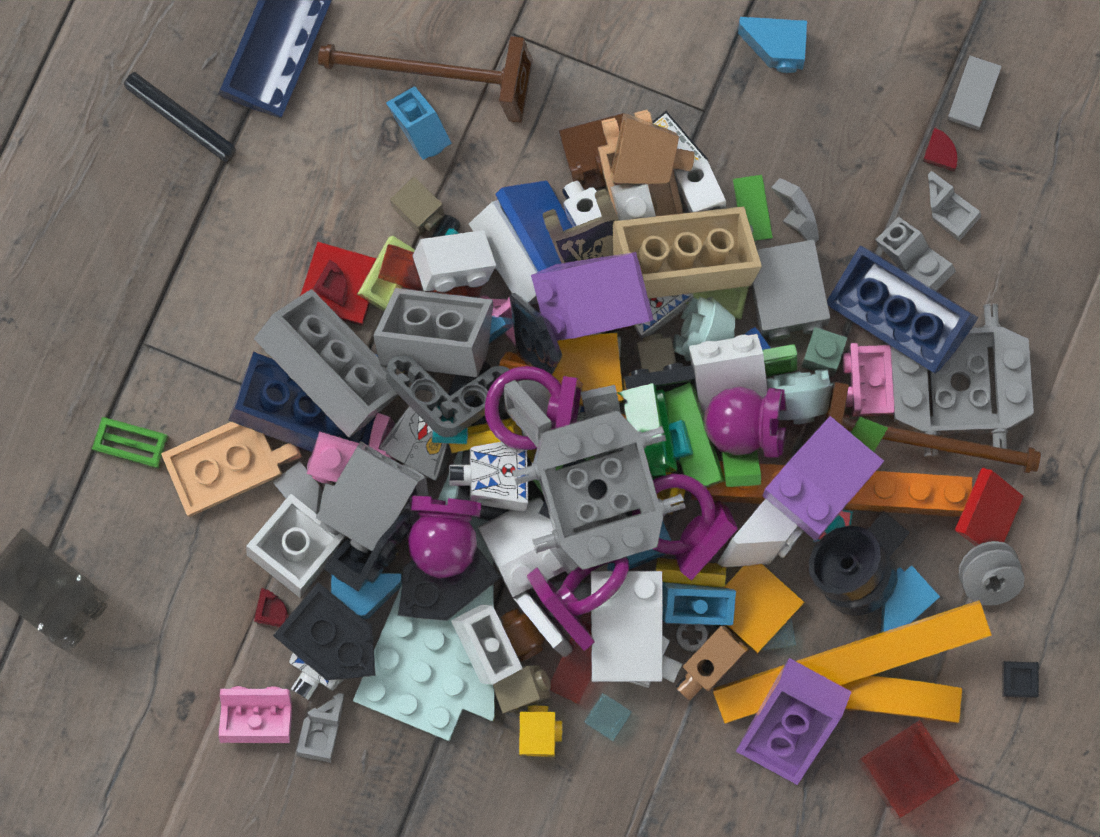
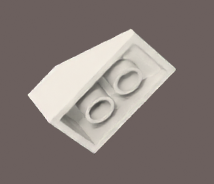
[591,571,662,682]

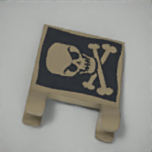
[543,189,619,263]

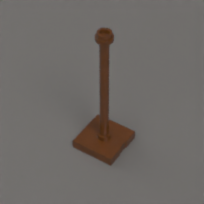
[318,36,533,123]
[825,382,1041,473]

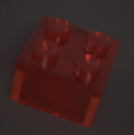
[857,720,959,820]

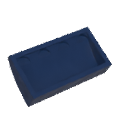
[218,0,332,118]

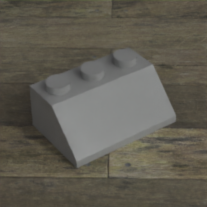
[373,288,493,377]

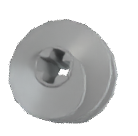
[959,541,1025,605]

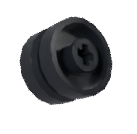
[809,525,898,616]

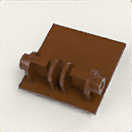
[559,113,623,191]

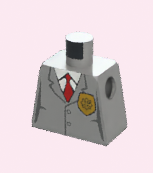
[379,395,451,481]

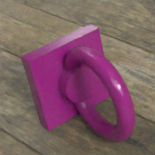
[485,366,583,450]
[632,474,738,581]
[527,556,629,651]

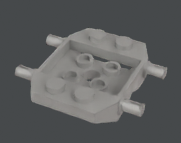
[890,304,1034,458]
[512,411,685,570]

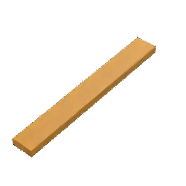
[713,600,992,723]

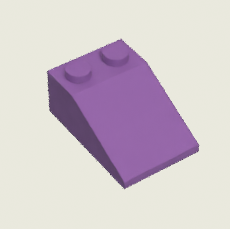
[531,252,654,340]
[762,416,884,541]
[736,658,851,785]

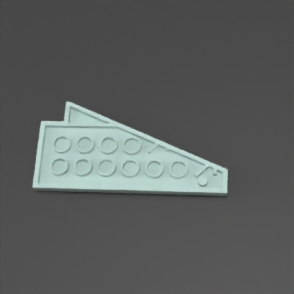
[353,451,495,742]

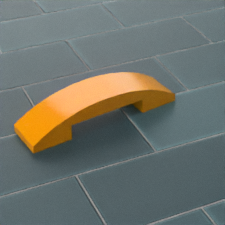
[840,676,962,723]

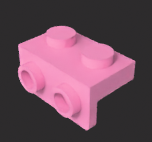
[843,343,894,417]
[307,432,386,484]
[219,686,292,743]

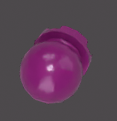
[704,386,787,458]
[408,496,481,578]

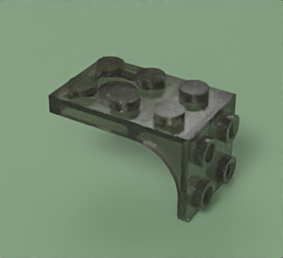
[0,528,109,651]

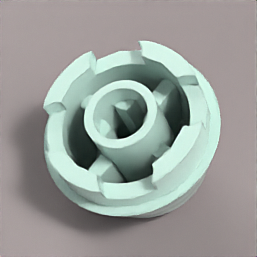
[673,296,735,361]
[766,369,833,424]

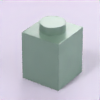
[802,327,847,378]

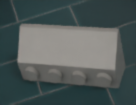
[254,289,399,437]

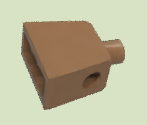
[610,113,695,184]
[675,625,751,701]

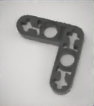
[386,355,510,437]

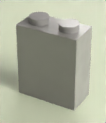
[751,239,830,340]
[316,441,421,553]

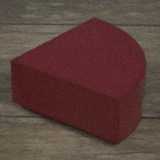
[923,127,958,172]
[313,260,348,307]
[254,588,289,628]

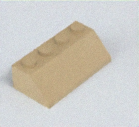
[613,207,762,299]

